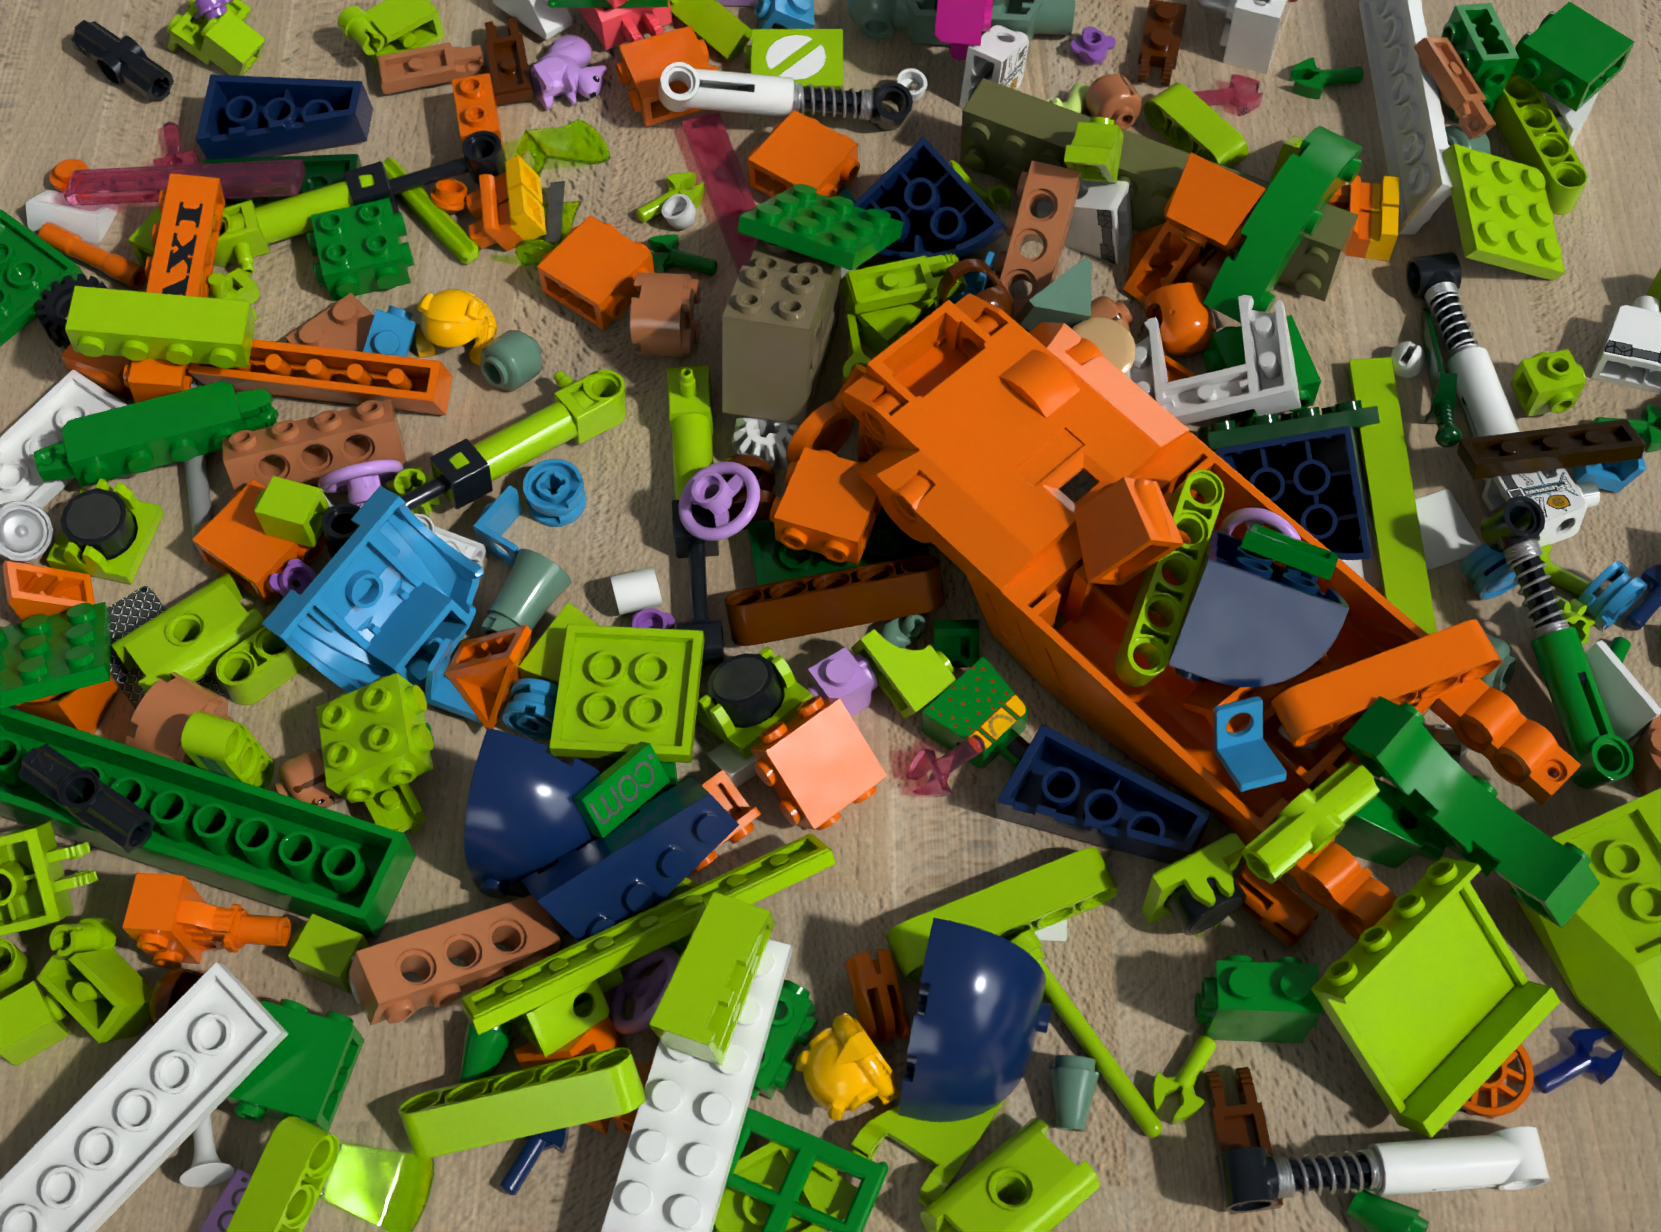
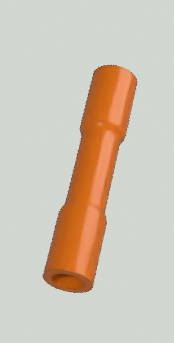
[38,222,147,290]

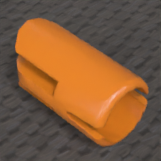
[1235,862,1319,947]
[845,949,911,1043]

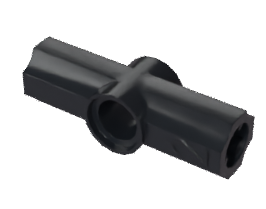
[71,20,174,102]
[17,744,156,853]

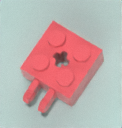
[577,0,672,50]

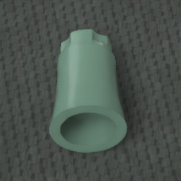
[480,549,572,635]

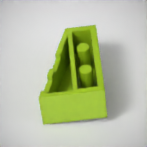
[649,891,775,1066]

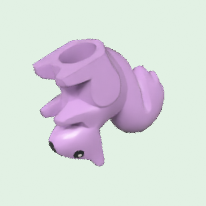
[530,35,607,110]

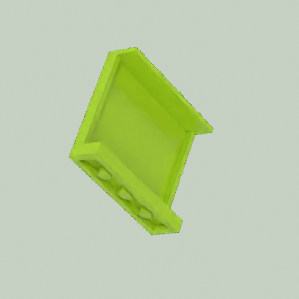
[1311,857,1561,1138]

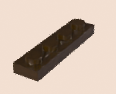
[1457,419,1645,479]

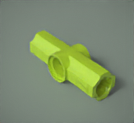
[1241,761,1380,884]

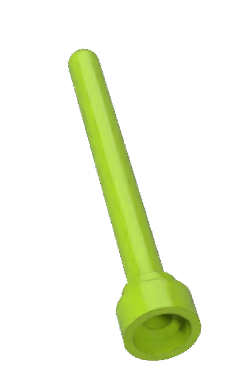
[1010,929,1162,1138]

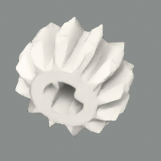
[732,416,799,472]

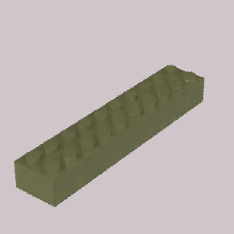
[960,78,1358,301]

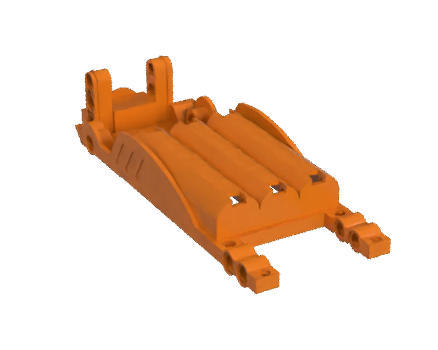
[843,293,1581,941]

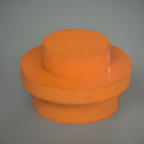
[50,159,91,195]
[430,179,468,214]

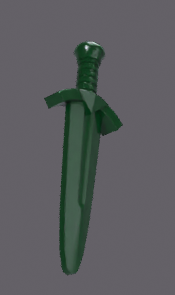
[1421,308,1462,448]

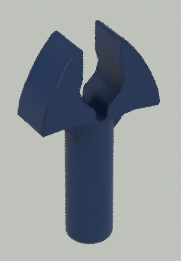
[1625,564,1661,631]
[499,1127,569,1196]

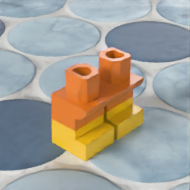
[466,155,547,251]
[1327,175,1400,262]

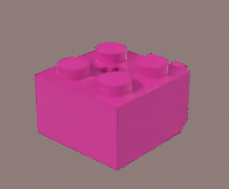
[934,0,993,62]

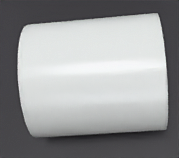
[610,566,662,615]

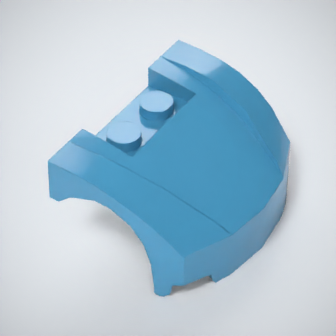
[262,486,484,693]

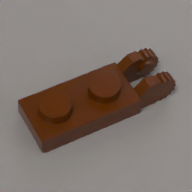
[1137,0,1187,87]
[485,17,535,105]
[1205,1067,1283,1215]

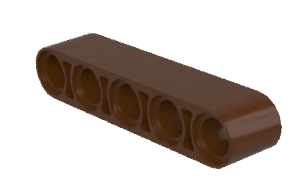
[724,555,945,646]

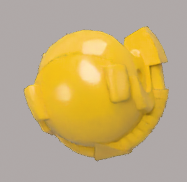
[415,288,497,366]
[795,1013,901,1120]

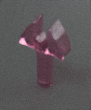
[1194,74,1263,116]
[153,122,200,182]
[906,735,985,797]

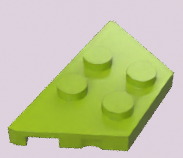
[713,1142,875,1232]

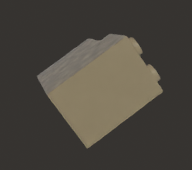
[722,239,841,425]

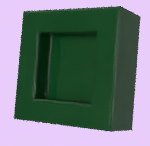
[933,619,979,667]

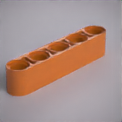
[1271,619,1502,747]

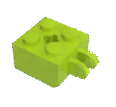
[0,821,98,936]

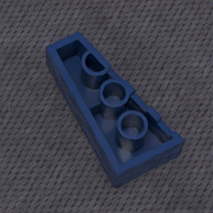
[196,74,373,159]
[996,724,1211,864]
[521,776,739,942]

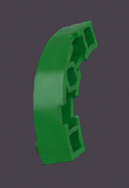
[1203,125,1363,323]
[1342,696,1600,928]

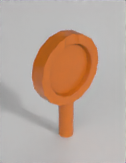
[786,364,866,463]

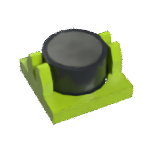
[46,479,164,585]
[696,646,813,760]
[1141,833,1247,937]

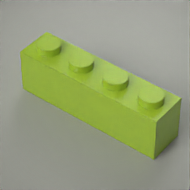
[65,286,256,369]

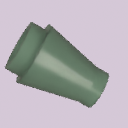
[1050,1055,1100,1132]

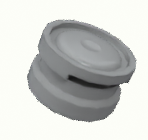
[0,501,53,562]

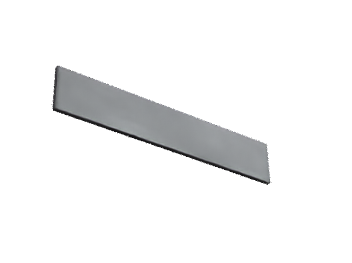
[545,181,565,243]

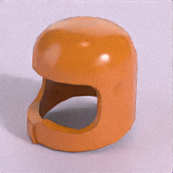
[1143,282,1216,357]

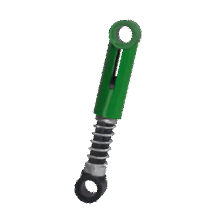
[1480,496,1634,789]

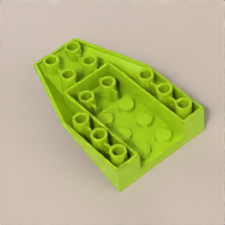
[1504,788,1661,1078]

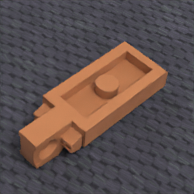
[1414,37,1496,140]
[377,42,486,95]

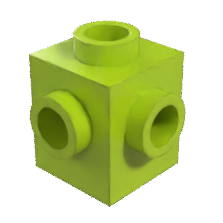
[1510,349,1586,417]

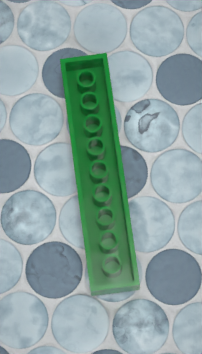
[0,707,416,940]

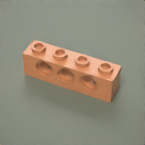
[995,161,1081,332]
[222,399,407,493]
[348,895,561,1026]

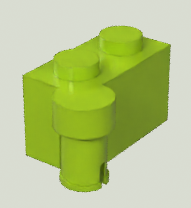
[337,0,445,67]
[36,917,153,1043]

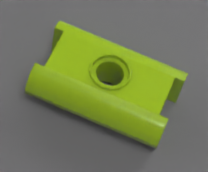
[111,572,265,694]
[920,1118,1100,1232]

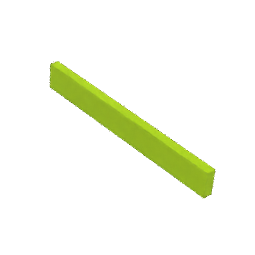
[1348,357,1437,635]
[460,833,836,1035]

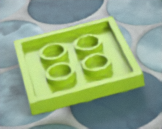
[1442,144,1565,281]
[549,624,705,763]

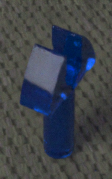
[1534,1029,1624,1094]

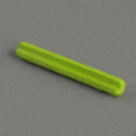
[383,157,480,264]

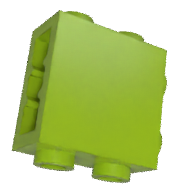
[316,672,434,804]

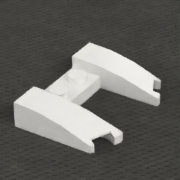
[1126,295,1301,425]

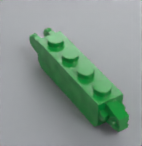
[34,381,279,487]

